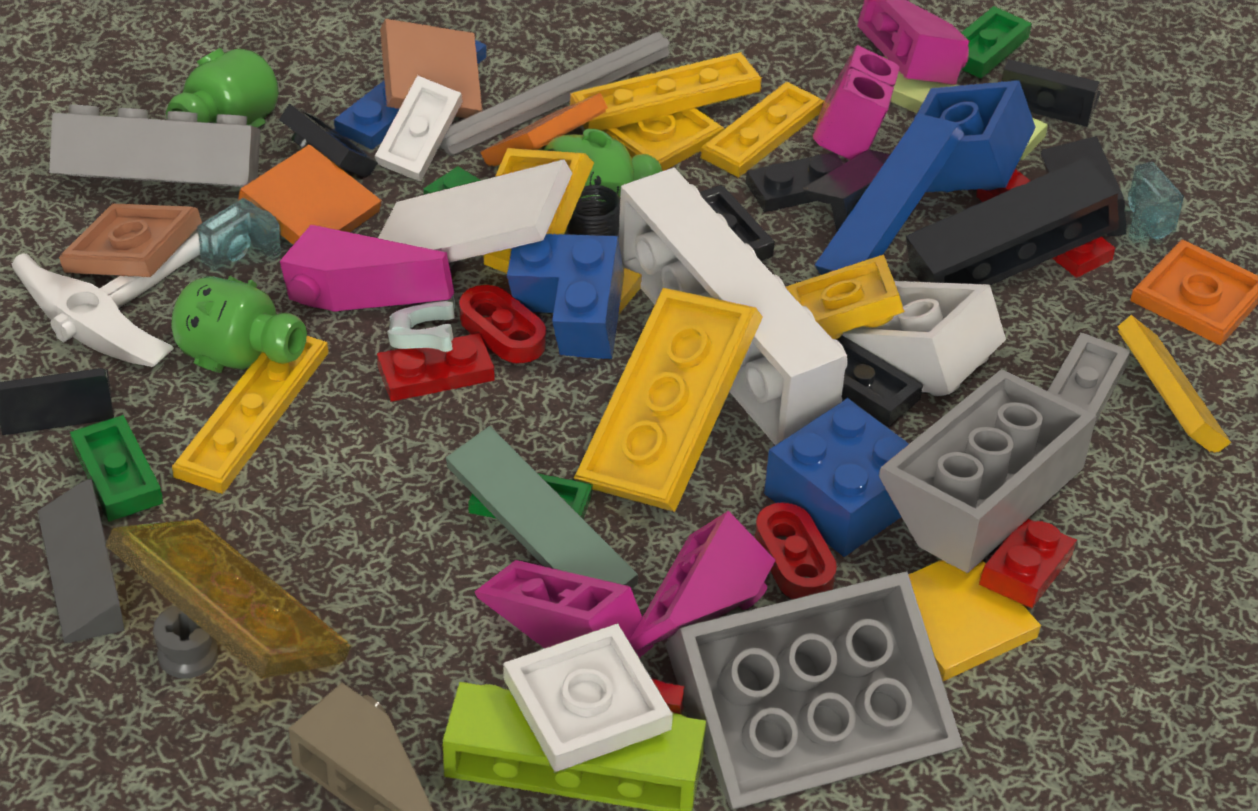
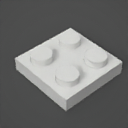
[503,624,673,772]

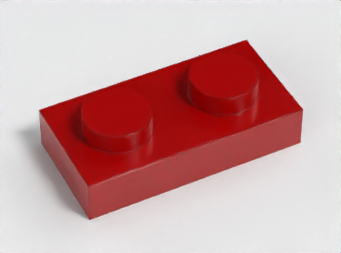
[377,333,495,402]
[978,519,1077,608]

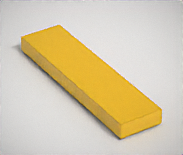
[570,52,762,131]
[172,336,328,494]

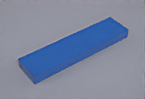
[815,113,965,275]

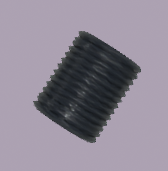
[567,185,620,240]

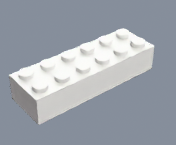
[619,168,847,445]

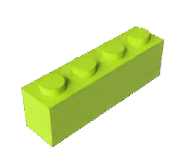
[443,682,706,811]

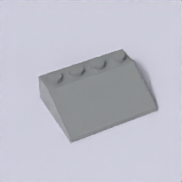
[665,571,963,810]

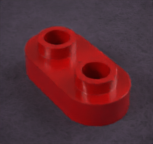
[459,285,546,363]
[754,503,837,599]

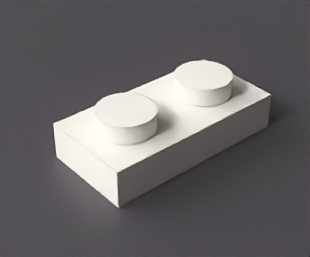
[375,75,463,181]

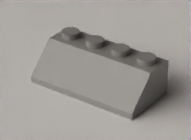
[879,369,1097,573]

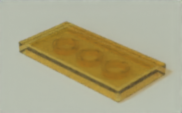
[105,519,351,679]

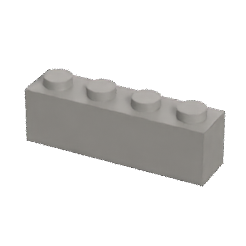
[49,105,261,187]

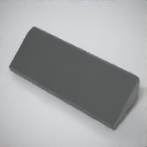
[38,479,125,644]

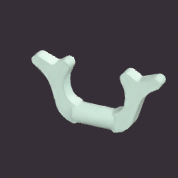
[387,295,456,352]

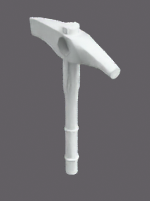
[12,203,259,367]

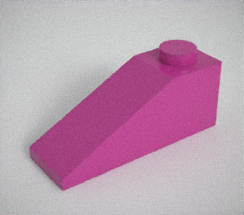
[857,0,970,85]
[280,225,454,312]
[629,510,775,651]
[474,560,654,658]

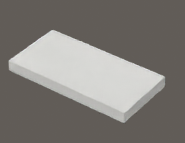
[378,160,573,263]

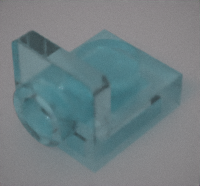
[1128,161,1184,243]
[197,198,281,271]

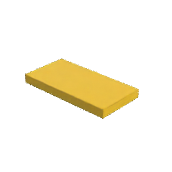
[574,288,763,512]

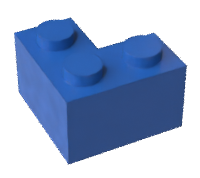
[507,234,624,359]

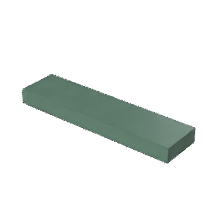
[446,426,638,589]

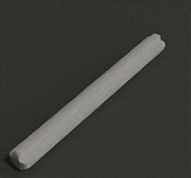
[440,32,670,155]

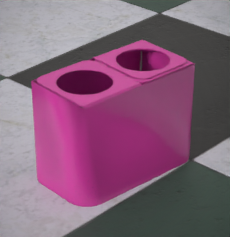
[813,45,900,160]

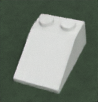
[842,281,1006,396]

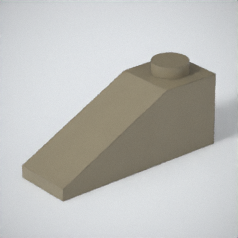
[289,683,433,811]

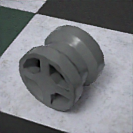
[153,604,219,678]

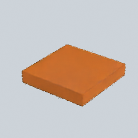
[480,93,608,167]
[238,144,382,245]
[1130,239,1258,346]

